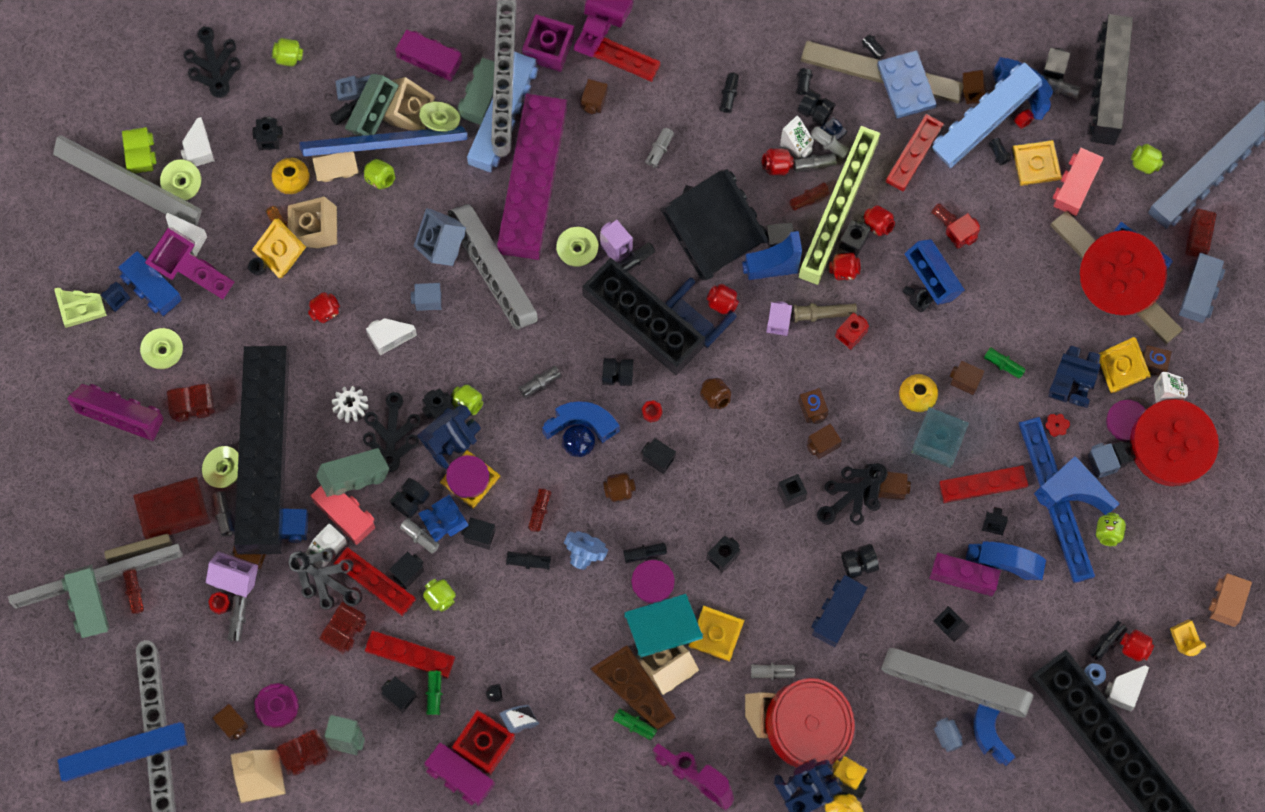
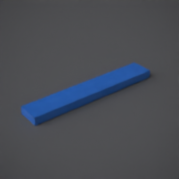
[58,722,187,782]

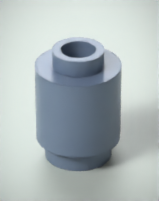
[934,718,963,753]

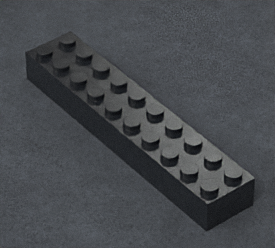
[234,346,289,555]
[1028,650,1197,812]

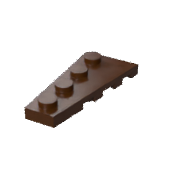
[590,645,676,731]

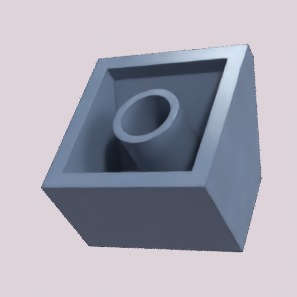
[414,208,466,266]

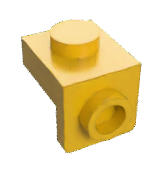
[1170,619,1206,656]
[831,756,868,790]

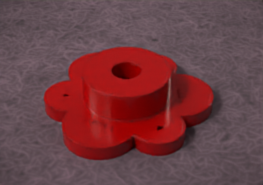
[1045,414,1070,437]

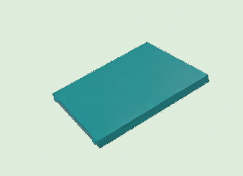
[624,594,703,658]

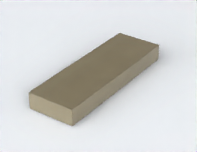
[104,534,173,564]

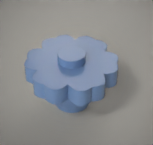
[564,531,608,569]

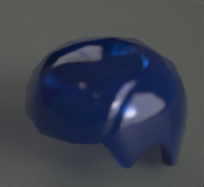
[562,425,595,457]

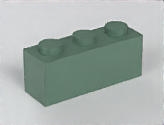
[458,57,505,125]
[344,74,399,136]
[316,448,390,497]
[62,565,109,638]
[324,715,365,755]

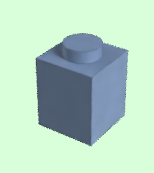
[411,283,442,311]
[1088,443,1121,479]

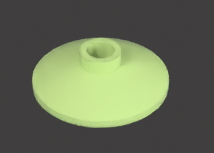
[419,102,460,132]
[160,160,201,201]
[557,227,598,267]
[140,328,183,369]
[202,446,239,488]

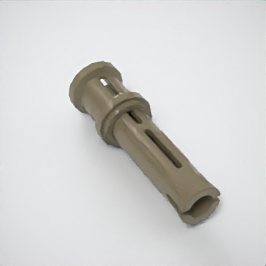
[792,303,857,323]

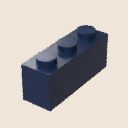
[811,575,868,648]

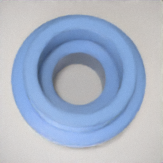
[1084,663,1106,686]

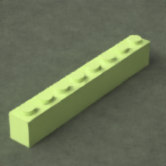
[799,126,880,285]

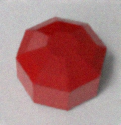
[1014,109,1035,129]
[642,400,663,423]
[208,592,231,615]

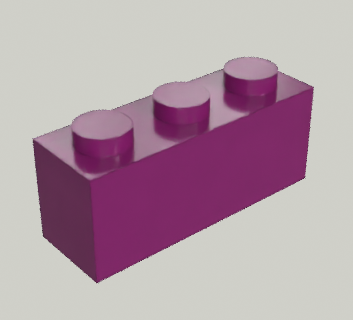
[395,29,462,81]
[929,552,1001,597]
[424,742,495,806]

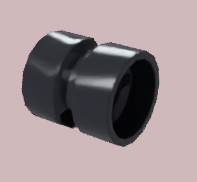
[797,89,836,126]
[602,357,634,386]
[389,478,430,519]
[841,544,879,579]

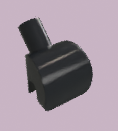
[903,286,934,312]

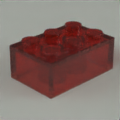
[133,477,211,539]

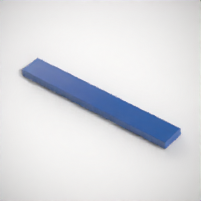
[299,126,467,157]
[1019,417,1095,583]

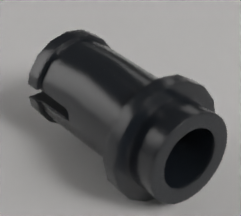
[861,34,887,60]
[796,68,813,96]
[988,138,1011,165]

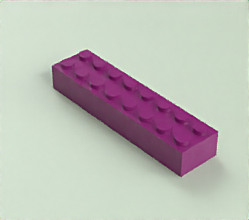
[497,94,567,260]

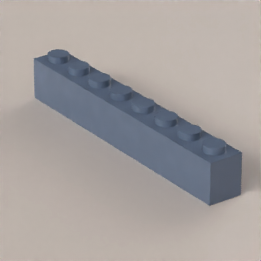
[1148,100,1265,230]

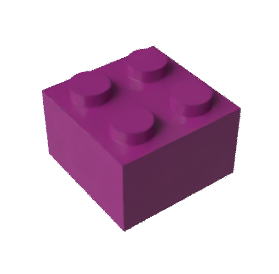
[522,14,575,72]

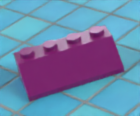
[67,384,164,441]

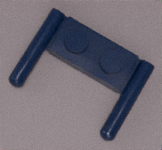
[665,277,737,348]

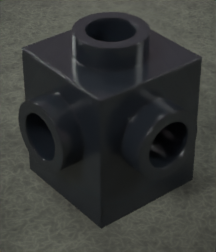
[252,117,283,150]
[422,388,455,420]

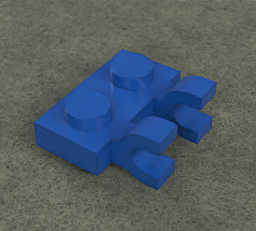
[418,494,469,542]

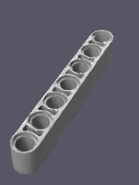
[447,204,538,330]
[881,648,1033,718]

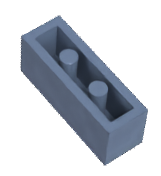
[1179,253,1225,323]

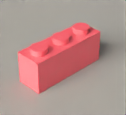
[1053,148,1104,216]
[310,486,375,546]

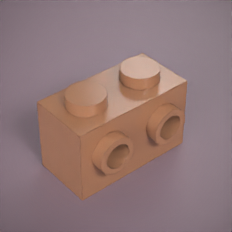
[1209,573,1252,627]

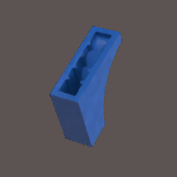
[742,231,802,280]
[1034,456,1119,515]

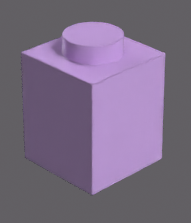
[766,301,792,336]

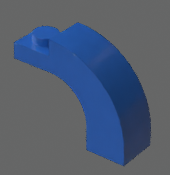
[992,57,1053,120]
[542,401,620,443]
[966,541,1046,580]
[973,704,1015,766]

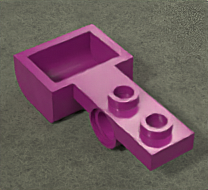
[574,0,634,57]
[145,226,235,299]
[653,743,734,811]

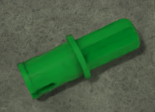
[984,347,1026,379]
[425,671,443,715]
[613,708,657,740]

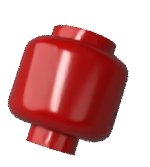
[762,148,794,175]
[863,206,895,236]
[829,253,861,281]
[706,284,739,315]
[308,292,340,323]
[1120,629,1155,662]

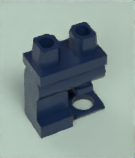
[1048,346,1101,409]
[417,404,481,469]
[774,759,843,812]

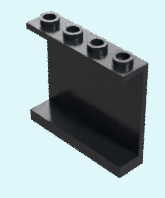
[659,169,769,281]

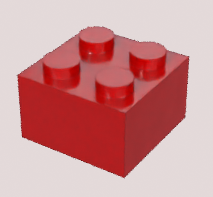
[452,710,515,776]

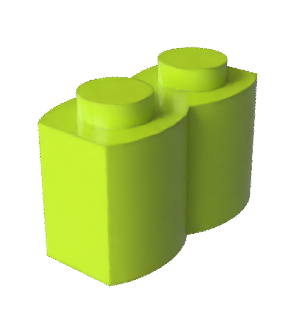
[122,127,157,174]

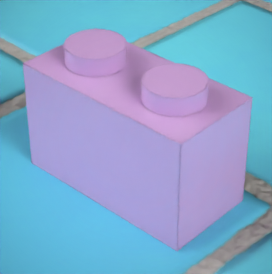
[600,220,633,263]
[206,551,258,597]

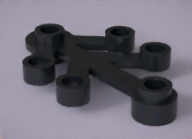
[183,26,241,98]
[363,392,421,472]
[817,463,888,525]
[289,547,363,610]

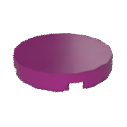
[1106,400,1146,442]
[446,455,489,498]
[631,560,675,604]
[254,683,299,728]

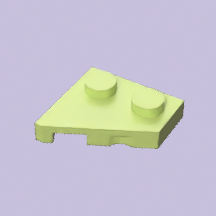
[54,288,107,328]

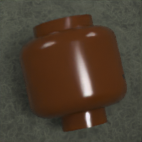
[700,378,732,409]
[604,472,636,502]

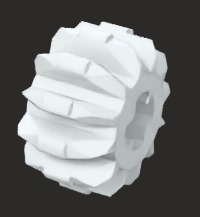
[332,386,368,423]

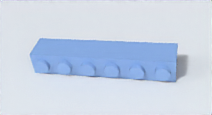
[467,52,539,172]
[932,62,1042,169]

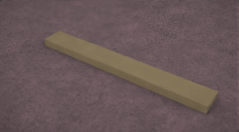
[801,41,963,104]
[1050,211,1183,345]

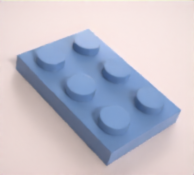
[877,51,937,118]

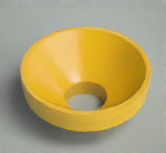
[272,158,310,194]
[899,374,938,412]
[825,794,864,812]

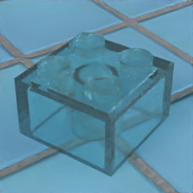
[911,407,969,468]

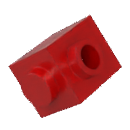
[945,213,980,249]
[835,313,869,350]

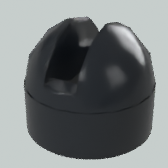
[248,257,267,276]
[486,684,503,702]

